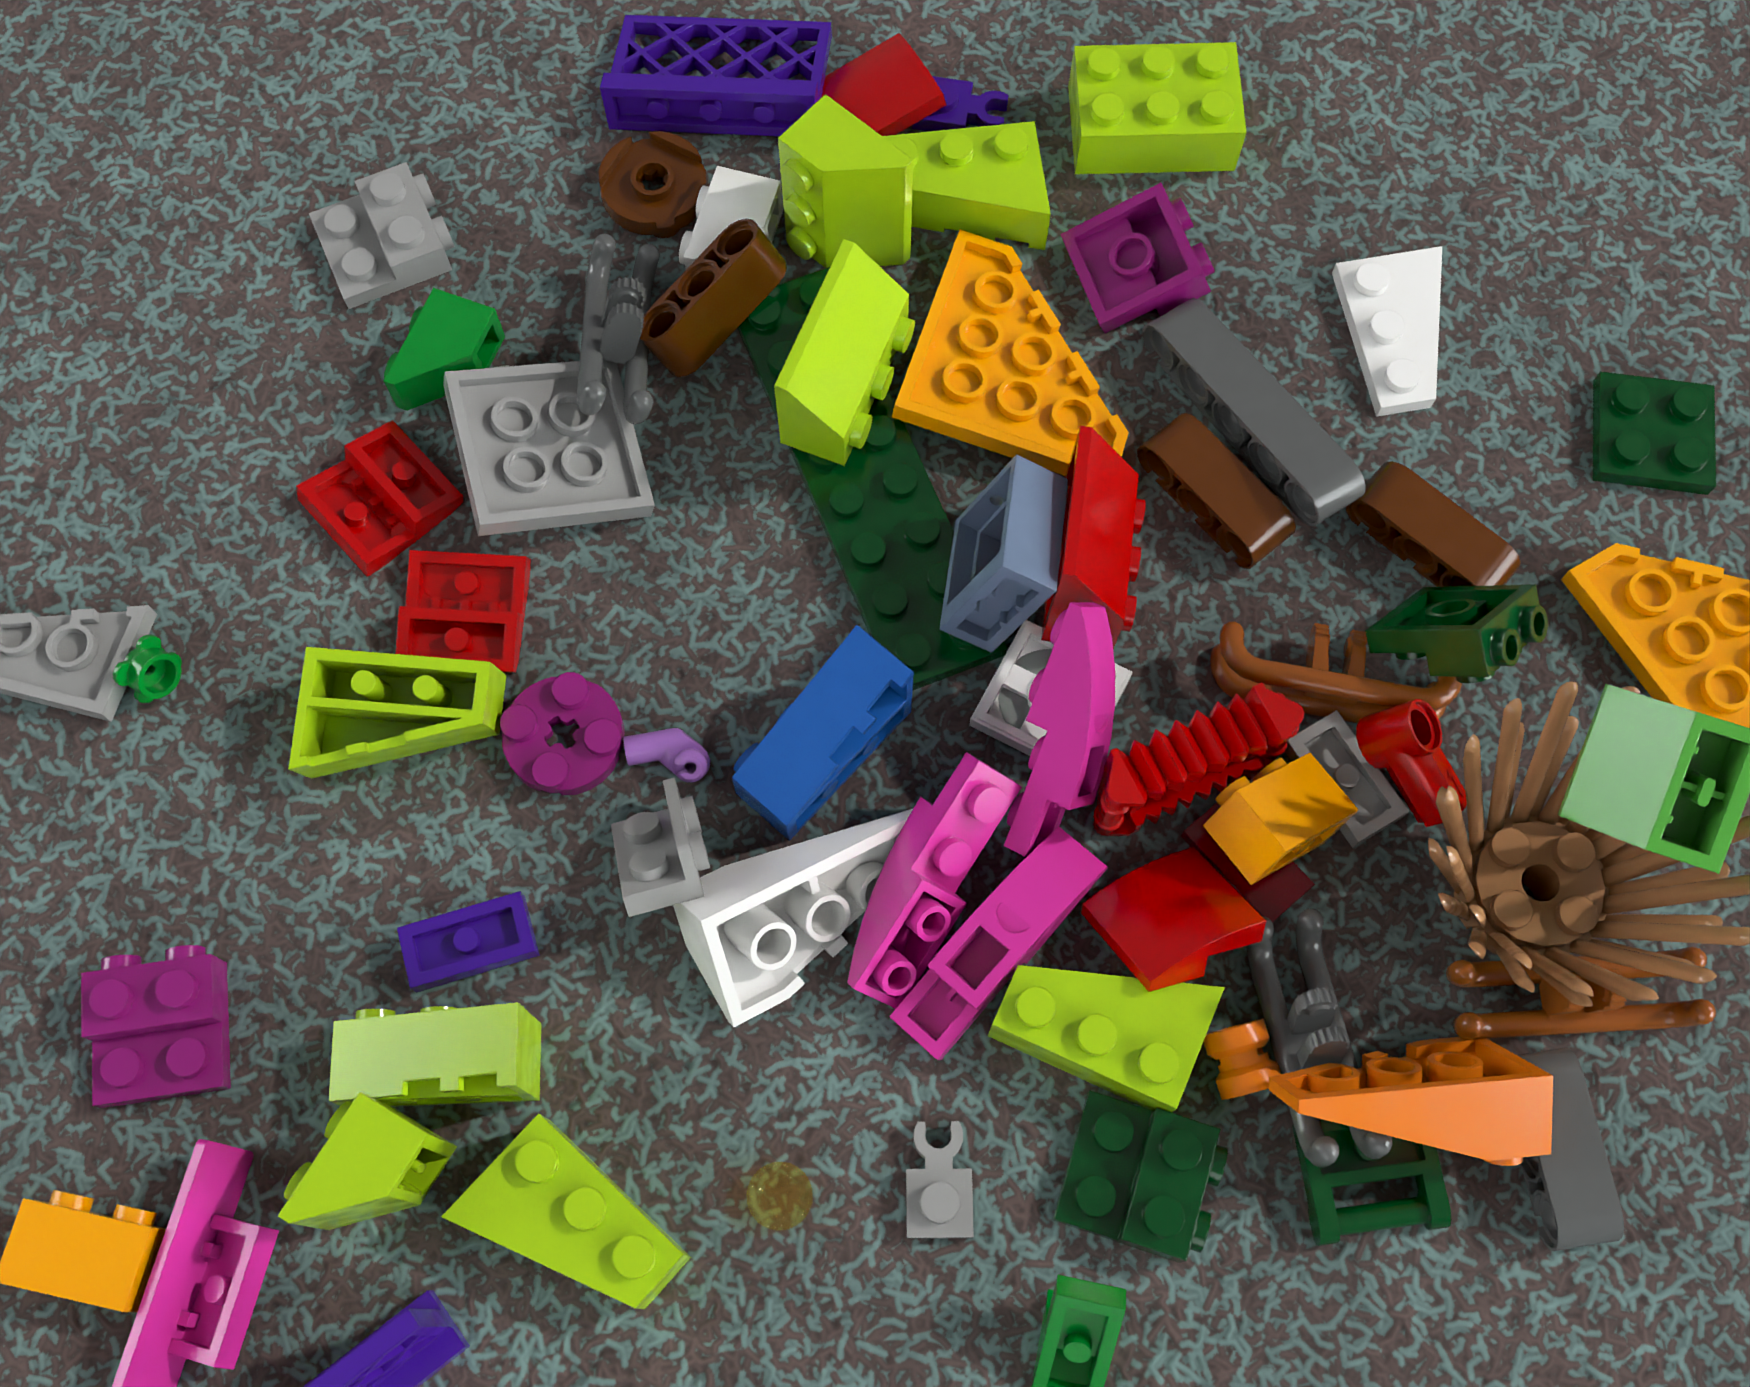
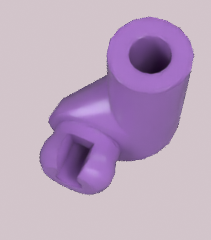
[623,728,710,783]

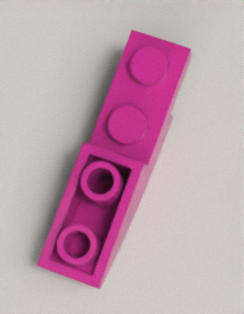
[1004,602,1115,857]
[847,752,1022,1009]
[889,826,1108,1060]

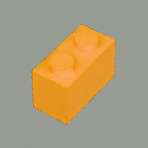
[1203,752,1359,885]
[0,1190,166,1312]

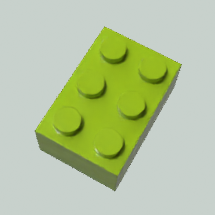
[1068,42,1247,174]

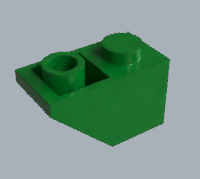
[383,288,505,411]

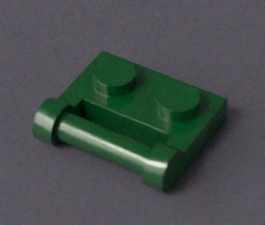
[1292,1119,1451,1246]

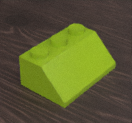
[778,94,914,268]
[774,239,915,466]

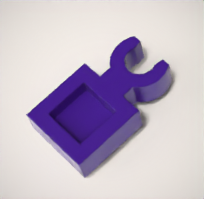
[912,76,1009,131]

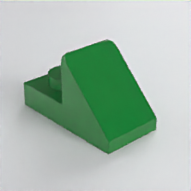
[1031,1274,1126,1387]

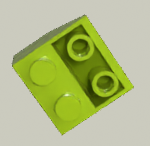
[278,1092,457,1230]

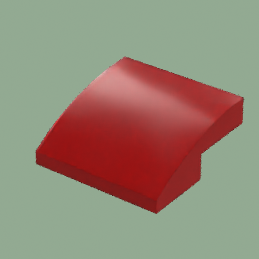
[822,33,946,136]
[296,420,463,577]
[395,550,531,673]
[1081,847,1266,992]

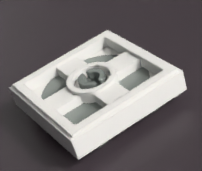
[969,620,1133,756]

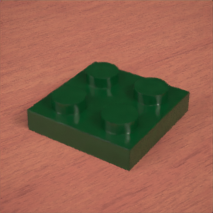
[1593,371,1716,495]

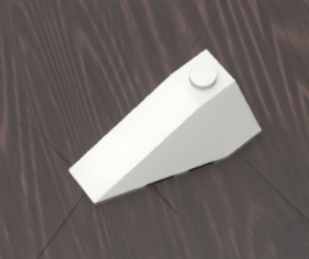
[673,809,913,1027]

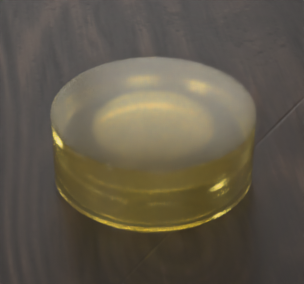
[747,1162,813,1231]

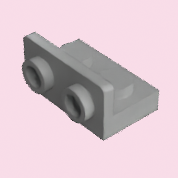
[611,777,710,917]

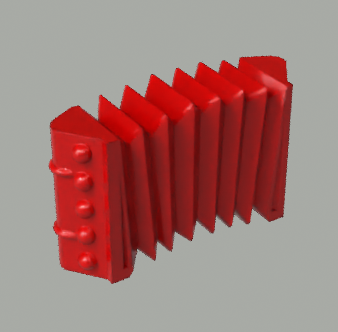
[1093,682,1304,836]

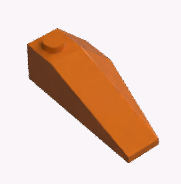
[1269,1037,1553,1166]

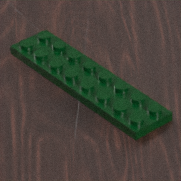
[737,267,1007,690]

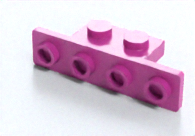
[112,1139,279,1387]

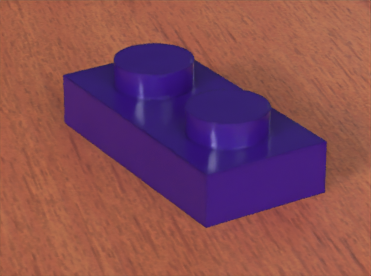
[397,891,540,993]

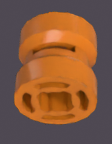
[1203,1018,1281,1100]

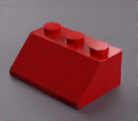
[1041,425,1146,649]

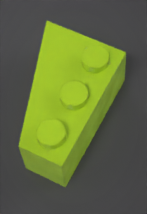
[988,965,1225,1113]
[441,1113,691,1309]

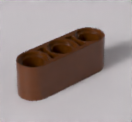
[640,218,787,377]
[1137,413,1296,569]
[1346,461,1521,587]

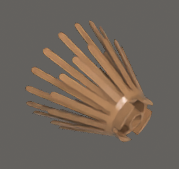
[1428,682,1750,1007]

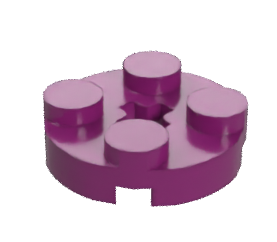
[500,672,624,795]

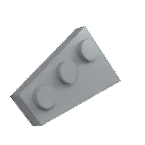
[0,605,157,722]

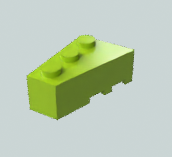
[883,121,1051,250]
[288,647,507,779]
[329,1002,541,1106]

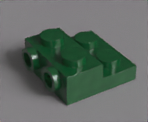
[1365,584,1548,683]
[1052,1090,1228,1263]

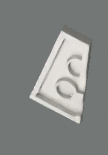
[1332,246,1442,417]

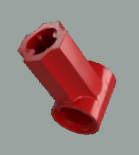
[1356,699,1467,827]

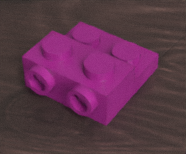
[1060,182,1215,333]
[81,945,231,1108]

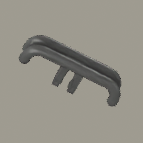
[577,234,660,424]
[1247,908,1393,1167]

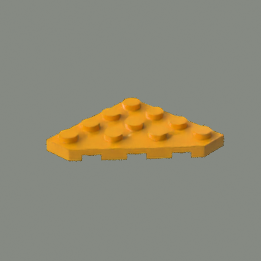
[892,229,1129,476]
[1561,543,1750,728]

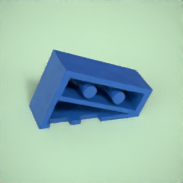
[732,625,914,841]

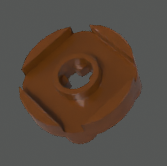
[599,131,708,238]

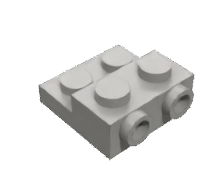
[309,162,455,309]

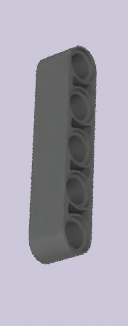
[1142,298,1366,526]

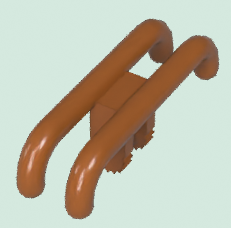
[1210,621,1462,723]
[1446,947,1716,1039]

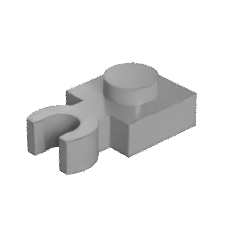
[906,1121,974,1239]

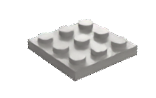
[443,360,655,536]

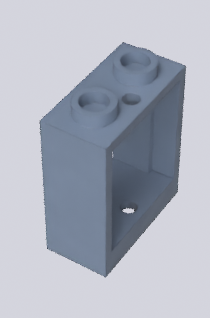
[939,454,1068,653]

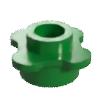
[113,634,182,703]

